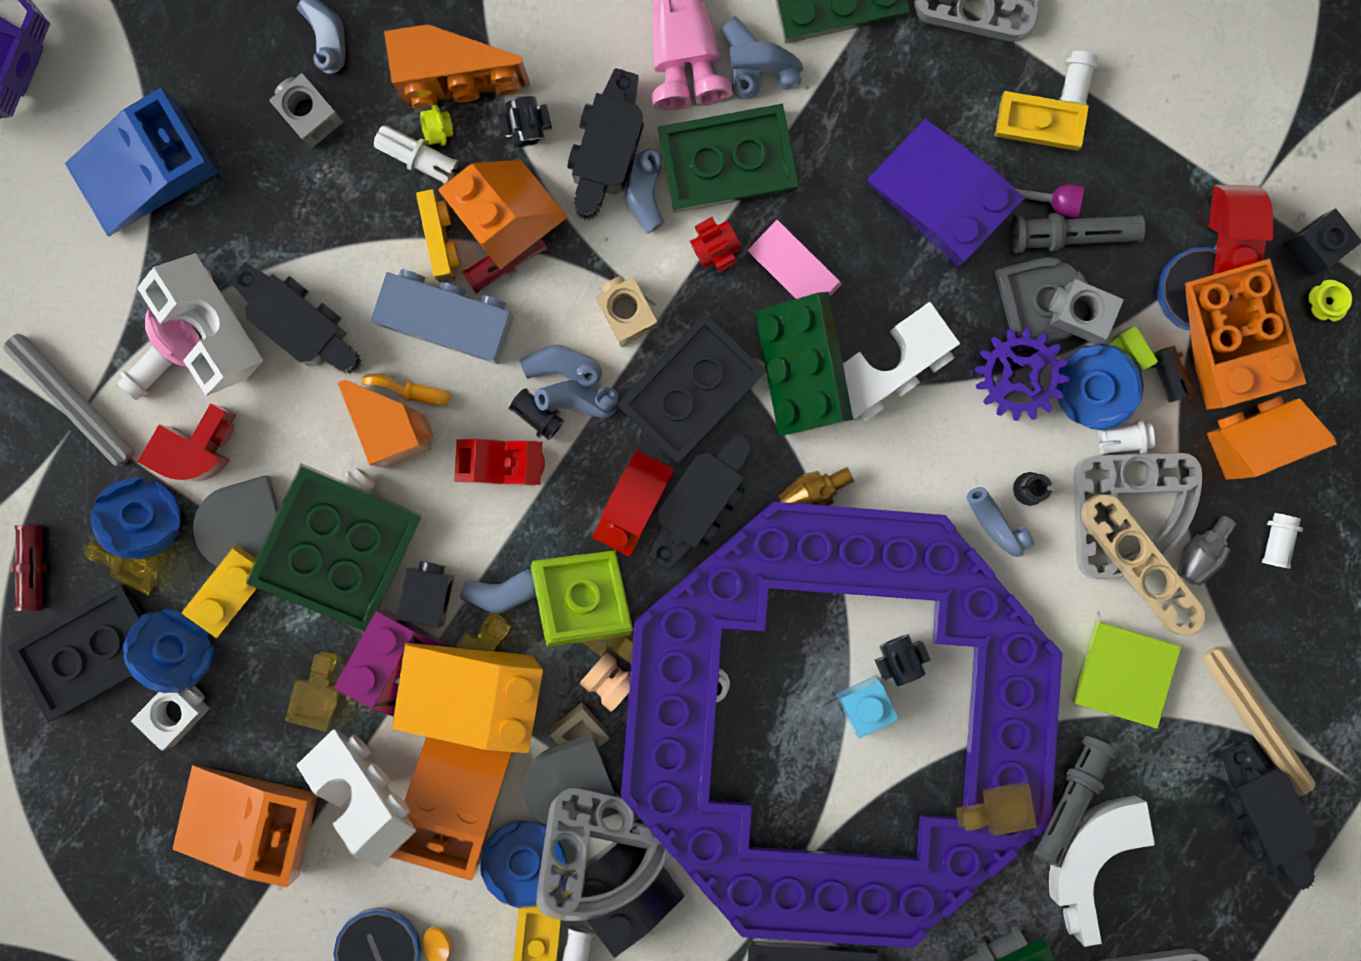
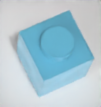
[836,676,899,738]

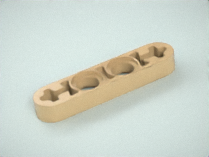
[1081,494,1205,636]

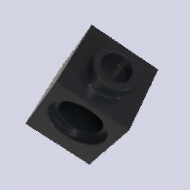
[1284,208,1361,276]
[396,561,455,628]

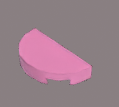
[145,308,202,367]

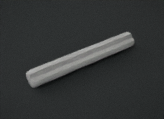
[3,333,134,466]

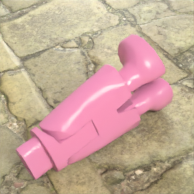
[652,0,733,110]

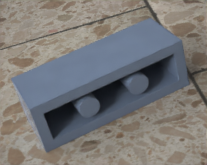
[370,269,514,365]

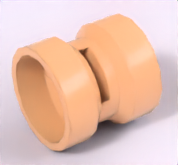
[579,651,630,712]

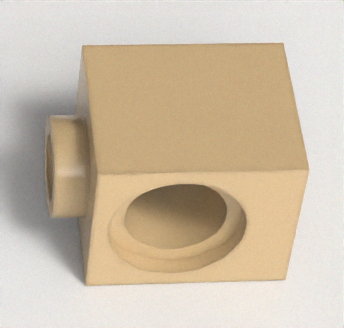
[595,276,658,347]

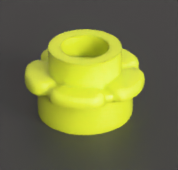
[420,104,453,146]
[1308,280,1352,321]

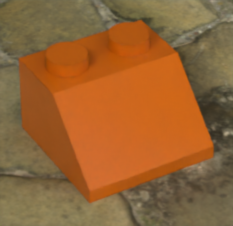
[438,160,567,269]
[337,379,434,468]
[1207,395,1336,480]

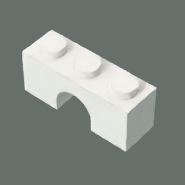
[137,253,264,396]
[843,302,960,422]
[296,729,416,867]

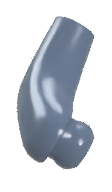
[297,0,345,74]
[720,16,762,100]
[730,42,803,89]
[625,149,665,234]
[519,344,602,387]
[535,380,619,418]
[967,487,1034,557]
[460,569,536,613]

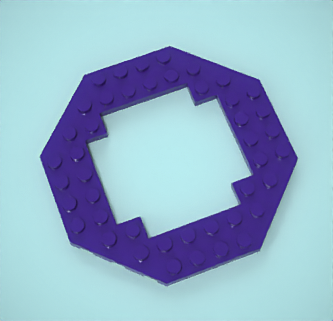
[621,502,1063,948]

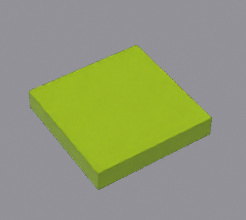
[531,550,633,647]
[1072,621,1181,729]

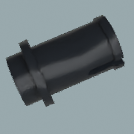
[1150,345,1195,403]
[508,388,565,440]
[1012,472,1052,506]

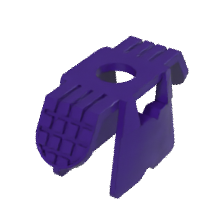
[0,0,51,119]

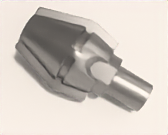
[1176,516,1236,586]

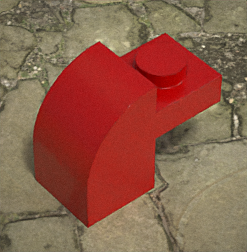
[1209,185,1273,275]
[138,403,236,481]
[454,439,545,486]
[592,450,675,557]

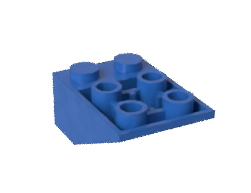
[65,87,219,237]

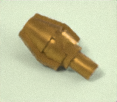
[778,467,855,506]

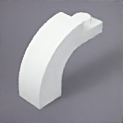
[1049,795,1155,947]

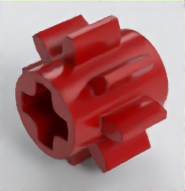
[689,217,742,273]

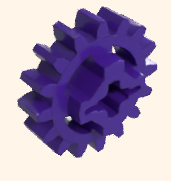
[975,328,1070,421]

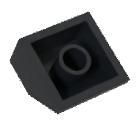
[565,826,685,958]

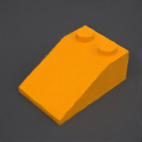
[392,643,543,753]

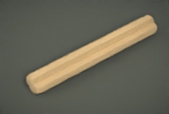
[1202,646,1316,797]

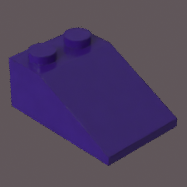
[867,118,1025,267]

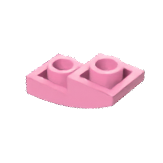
[747,220,842,299]

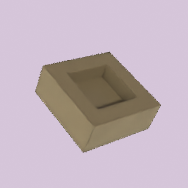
[549,702,610,748]

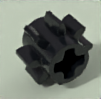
[498,96,552,148]
[875,634,931,686]

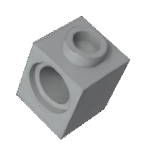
[269,73,343,149]
[1049,279,1124,344]

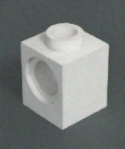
[131,686,210,751]

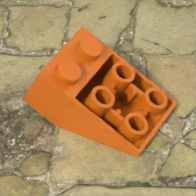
[384,25,530,109]
[1185,259,1306,410]
[389,737,512,881]
[173,765,318,888]

